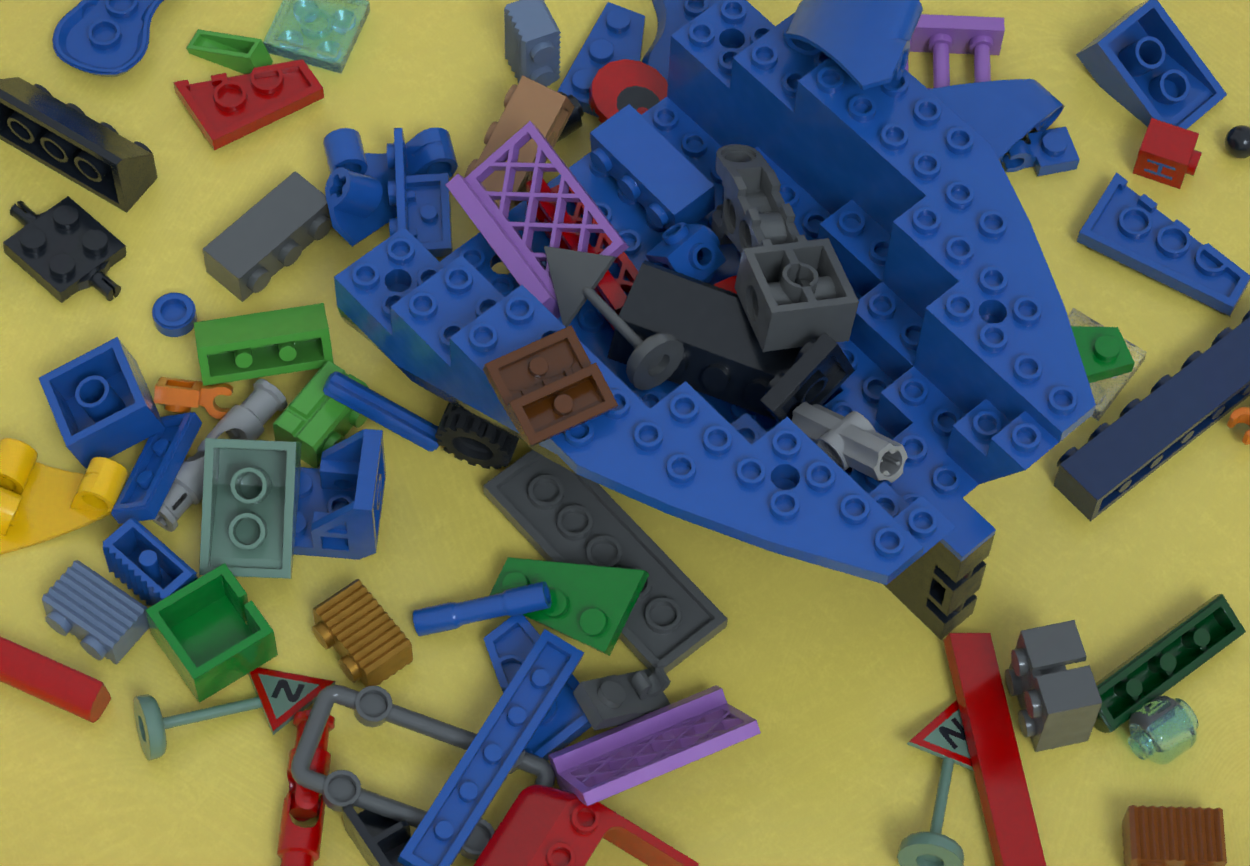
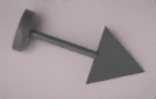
[544,246,684,390]

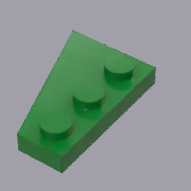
[489,557,649,656]

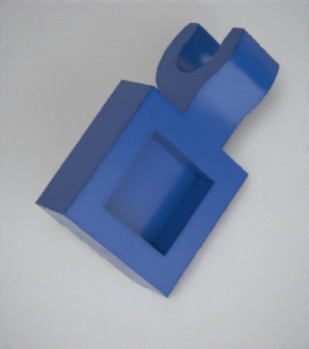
[1002,126,1080,176]

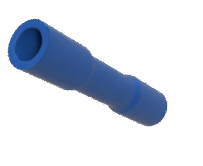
[413,581,552,637]

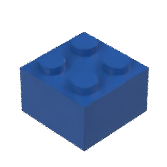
[39,337,165,470]

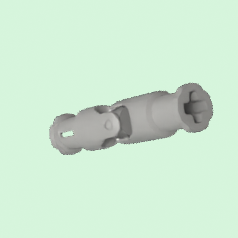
[153,379,288,532]

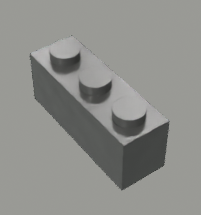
[203,171,332,302]

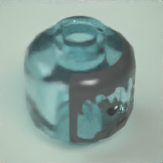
[1128,696,1199,765]

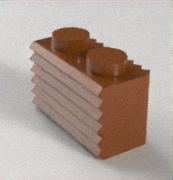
[1122,805,1227,866]

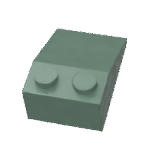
[199,438,302,579]

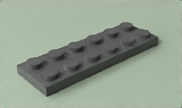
[483,449,728,674]

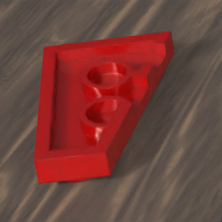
[173,59,324,151]

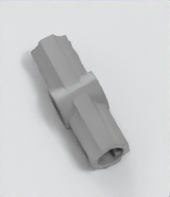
[792,402,908,483]

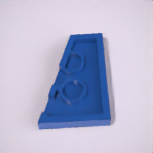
[557,2,645,118]
[483,614,592,761]

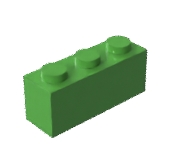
[194,303,334,386]

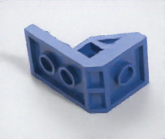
[294,429,386,560]

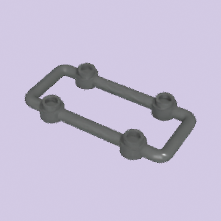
[291,685,555,860]

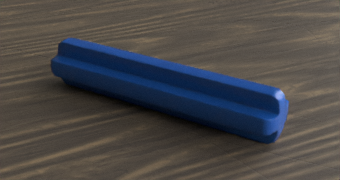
[323,372,439,451]

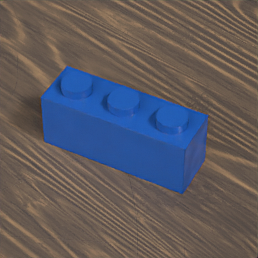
[590,104,715,229]

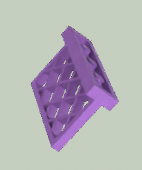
[445,121,629,319]
[548,685,761,806]

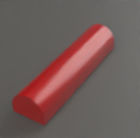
[0,636,111,723]

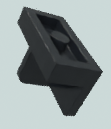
[342,804,411,866]

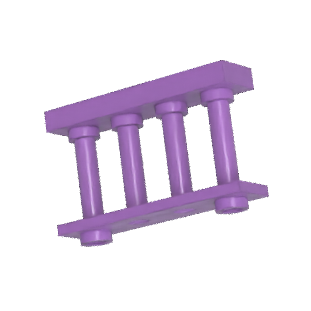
[905,14,1005,89]

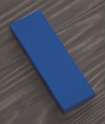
[111,412,202,524]

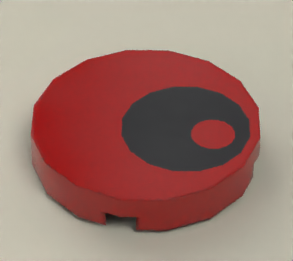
[589,59,668,124]

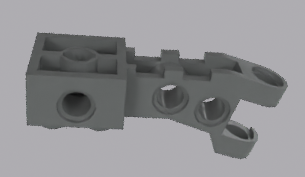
[711,144,859,352]

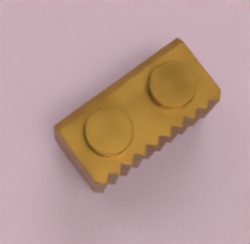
[312,579,413,687]

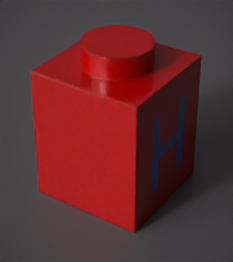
[1133,118,1202,189]

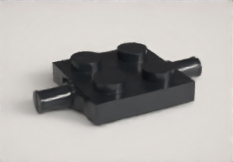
[3,196,126,303]

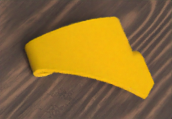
[0,438,129,555]

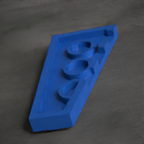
[1077,172,1250,316]

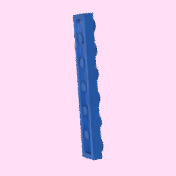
[397,629,584,866]

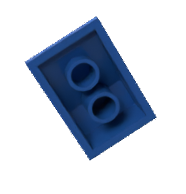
[1076,0,1227,129]

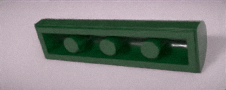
[1094,594,1246,733]

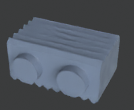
[504,0,561,87]
[42,560,149,664]

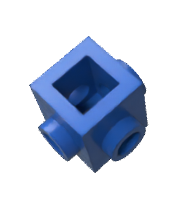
[645,222,727,283]

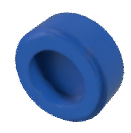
[152,293,197,337]

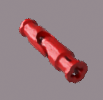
[277,710,335,866]

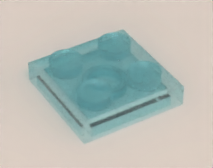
[263,0,370,73]

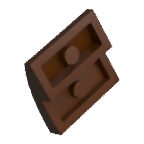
[483,325,618,447]

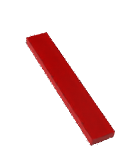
[943,633,1046,866]

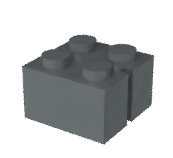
[1005,620,1102,752]

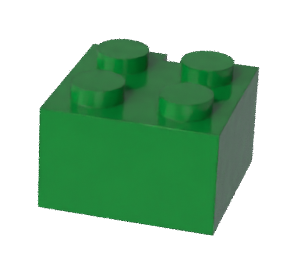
[145,563,278,703]

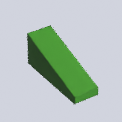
[186,29,273,74]

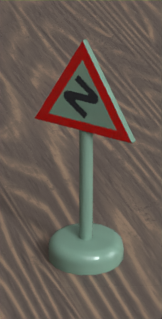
[133,668,335,761]
[897,700,973,866]

